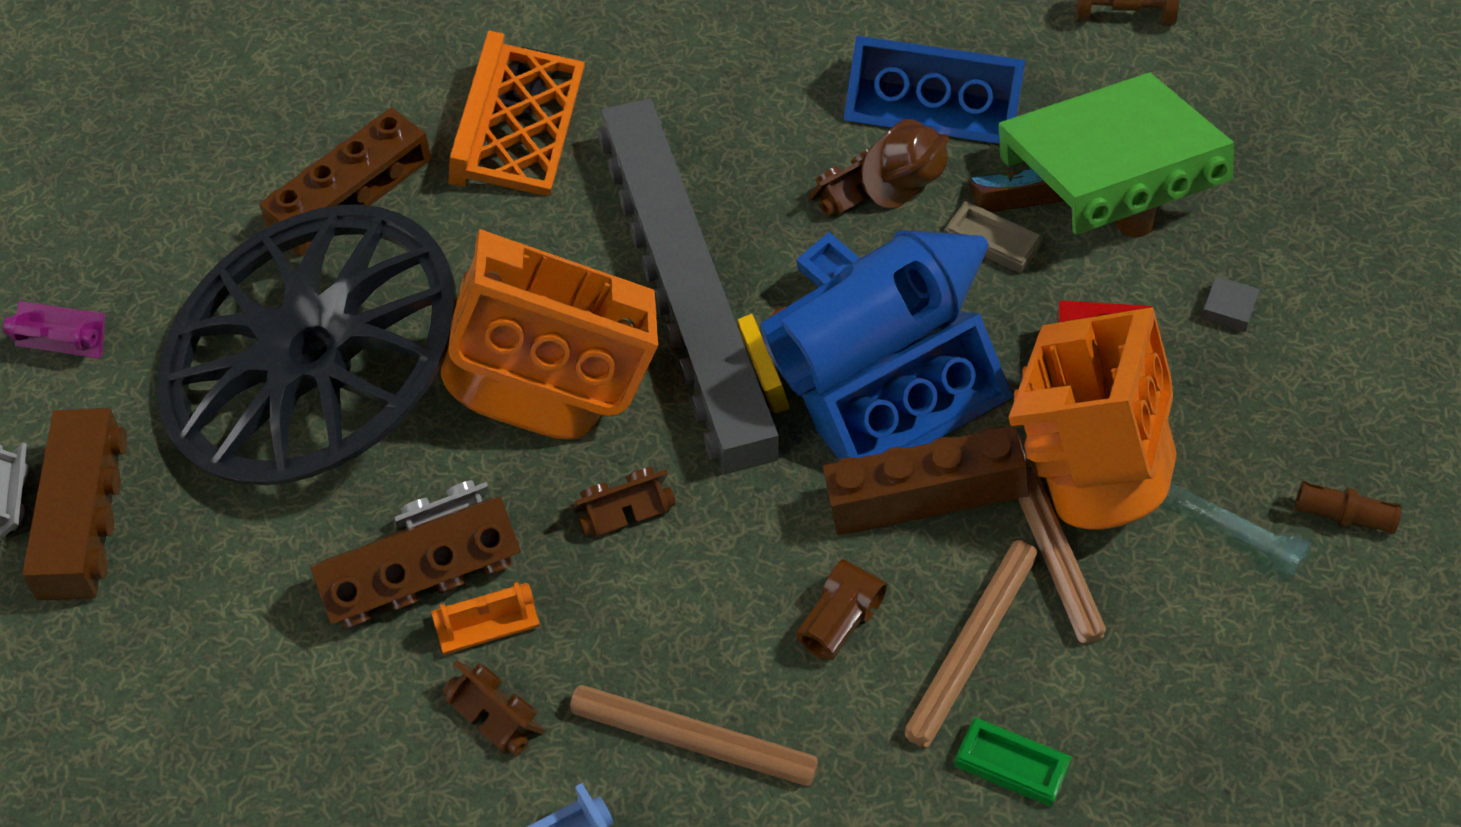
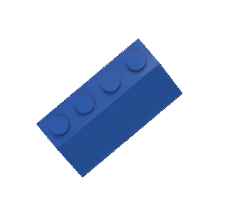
[844,36,1026,144]
[801,312,1013,460]

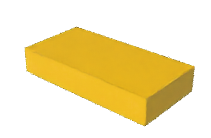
[736,314,790,414]

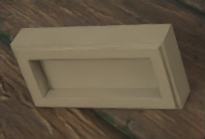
[944,201,1043,274]

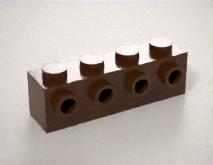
[259,107,431,257]
[22,408,127,600]
[823,426,1028,535]
[309,496,521,628]

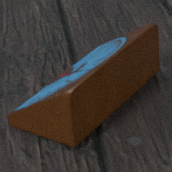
[968,168,1063,212]

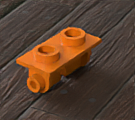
[431,582,540,655]

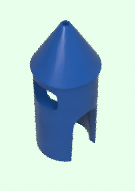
[761,230,989,396]

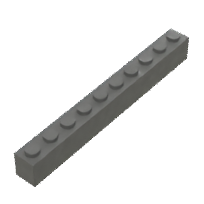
[597,98,778,475]

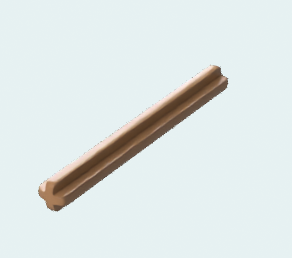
[1017,433,1106,644]
[905,540,1037,748]
[570,685,818,786]

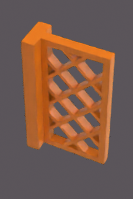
[448,30,585,196]

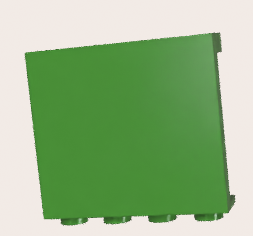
[999,72,1234,235]

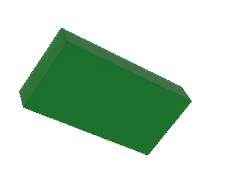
[954,717,1072,807]

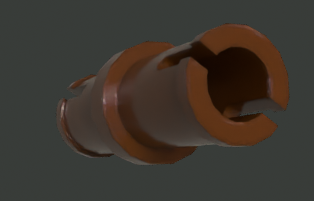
[1295,481,1402,535]

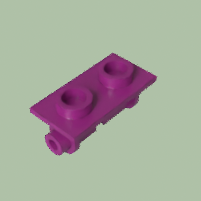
[3,301,105,358]

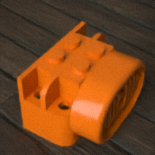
[441,229,658,440]
[1008,307,1177,530]

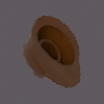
[861,119,950,208]

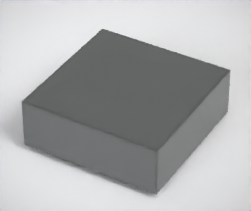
[1201,276,1260,332]

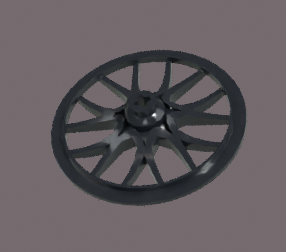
[157,205,457,485]

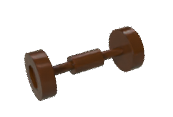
[1075,0,1179,25]

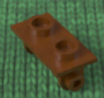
[808,148,870,217]
[573,467,676,538]
[443,660,546,756]

